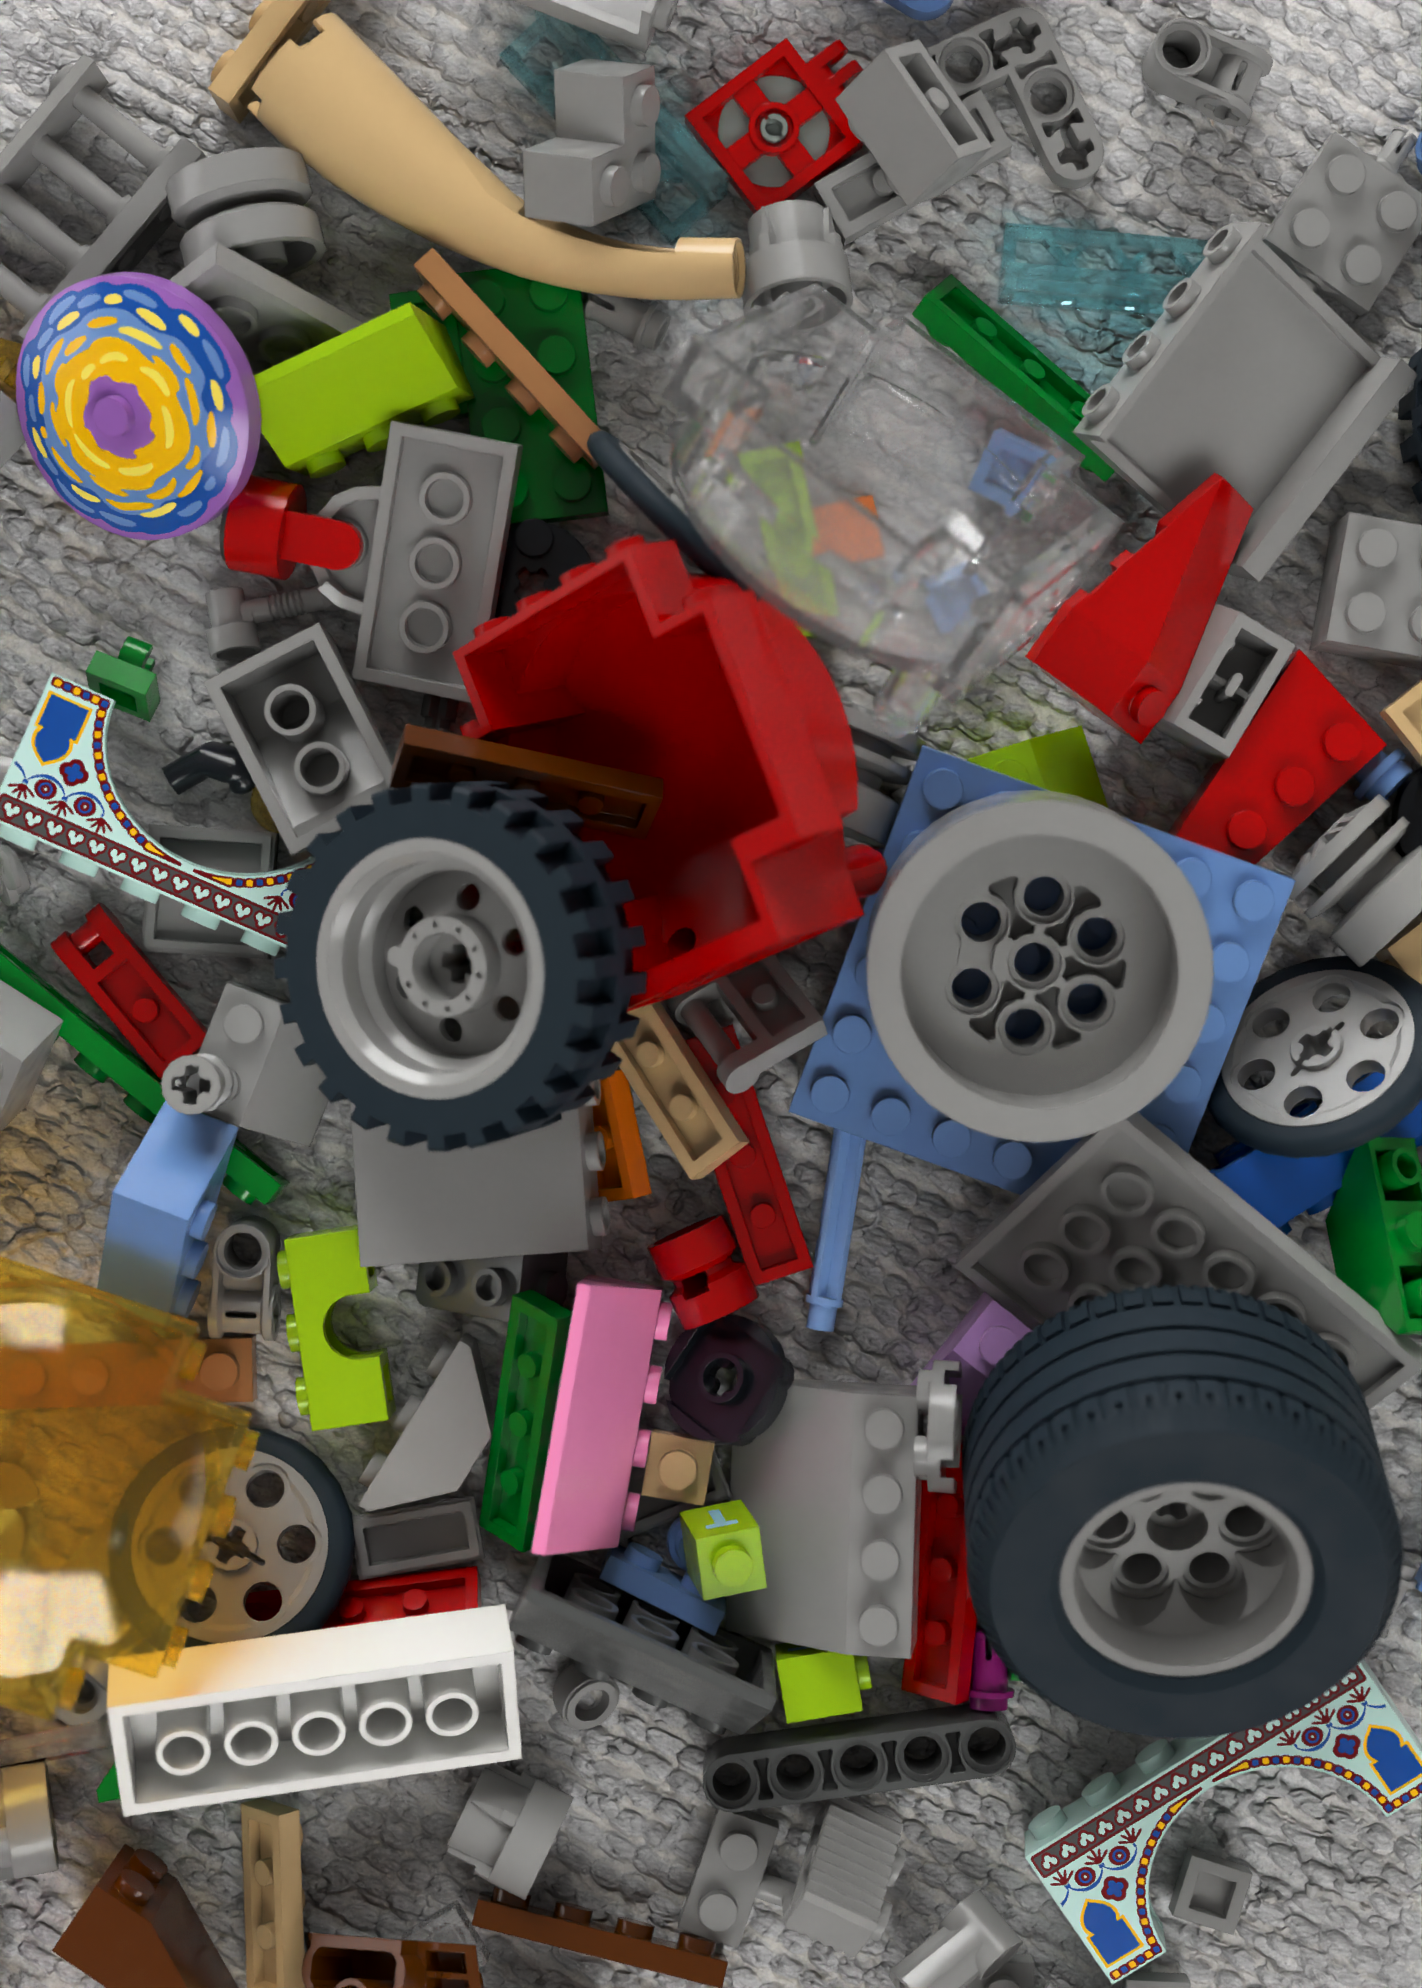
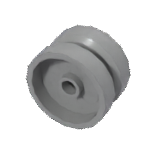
[165,147,327,277]

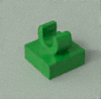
[85,636,161,722]

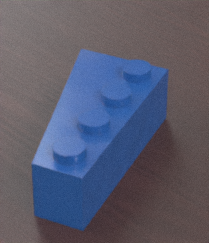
[1209,1072,1422,1235]

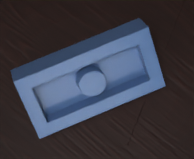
[599,1542,726,1636]

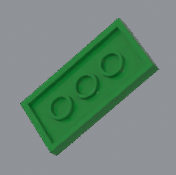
[457,268,609,524]

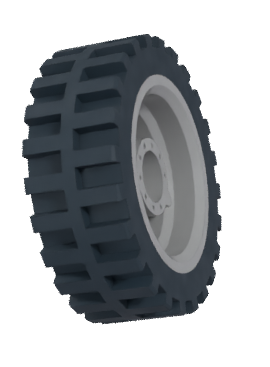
[274,781,647,1152]

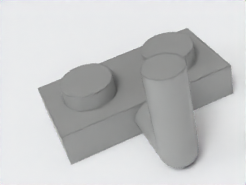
[678,1808,797,1949]

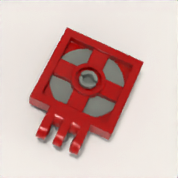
[685,38,863,214]

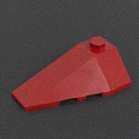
[1025,473,1253,744]

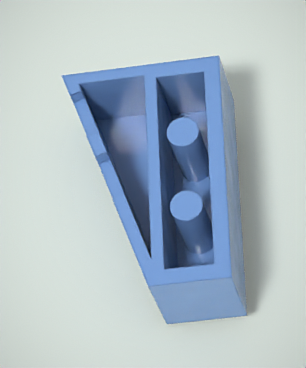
[93,1100,239,1337]

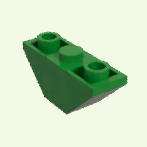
[1325,1137,1422,1335]

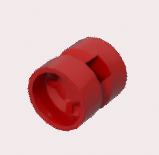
[647,1214,759,1330]

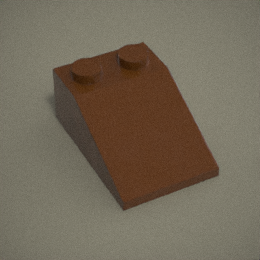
[52,1843,238,1988]

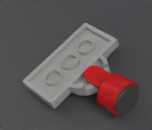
[220,420,523,703]

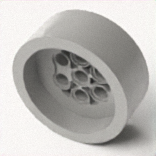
[866,790,1214,1142]

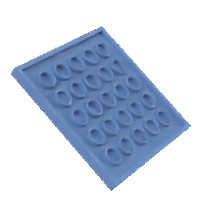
[788,745,1296,1195]

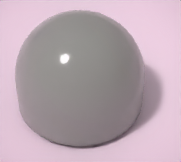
[553,1664,620,1730]

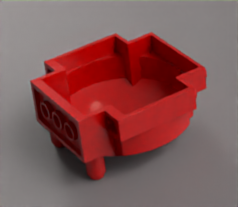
[452,535,887,1012]

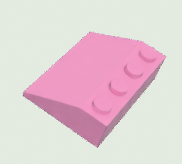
[531,1274,673,1556]

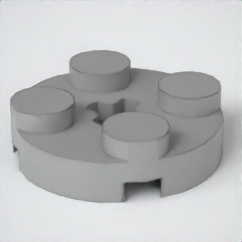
[913,1360,962,1494]

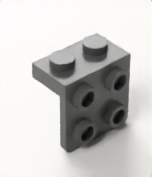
[416,1252,568,1322]

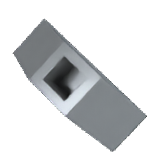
[358,1333,495,1512]

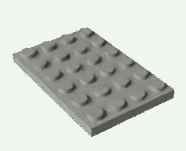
[954,1112,1422,1410]

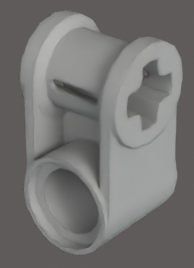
[1141,18,1273,127]
[207,1215,281,1341]

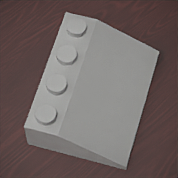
[726,1376,924,1659]

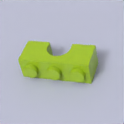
[277,1225,396,1431]

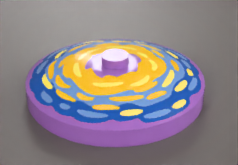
[16,272,261,540]

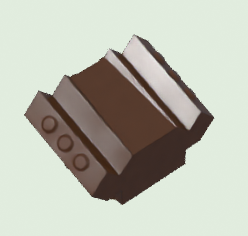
[302,1932,484,1988]

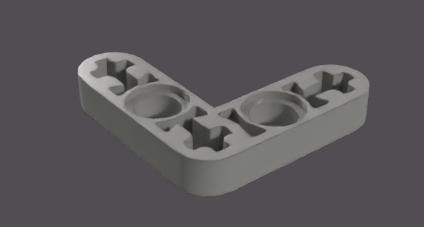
[926,7,1105,190]

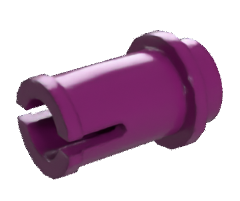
[969,1627,1015,1711]

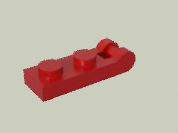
[50,902,207,1080]

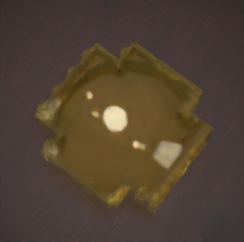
[0,1256,261,1721]

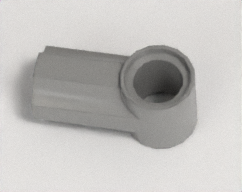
[889,1890,1023,1988]

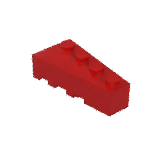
[1167,649,1387,865]

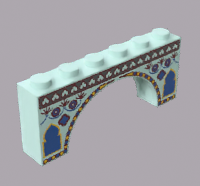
[0,672,316,956]
[1024,1659,1422,1985]

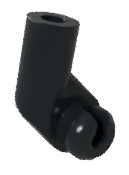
[162,741,256,795]

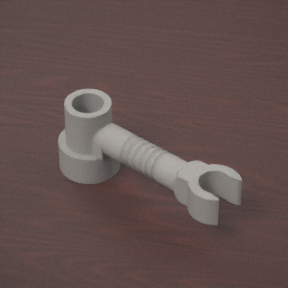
[205,585,346,661]

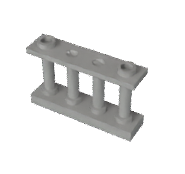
[0,53,206,339]

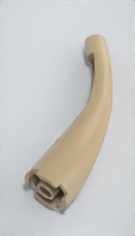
[246,12,746,300]

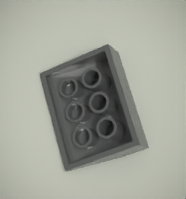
[509,1554,777,1735]

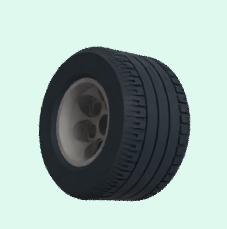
[962,1284,1403,1739]

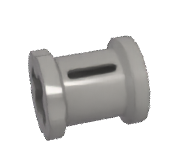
[161,1053,234,1115]

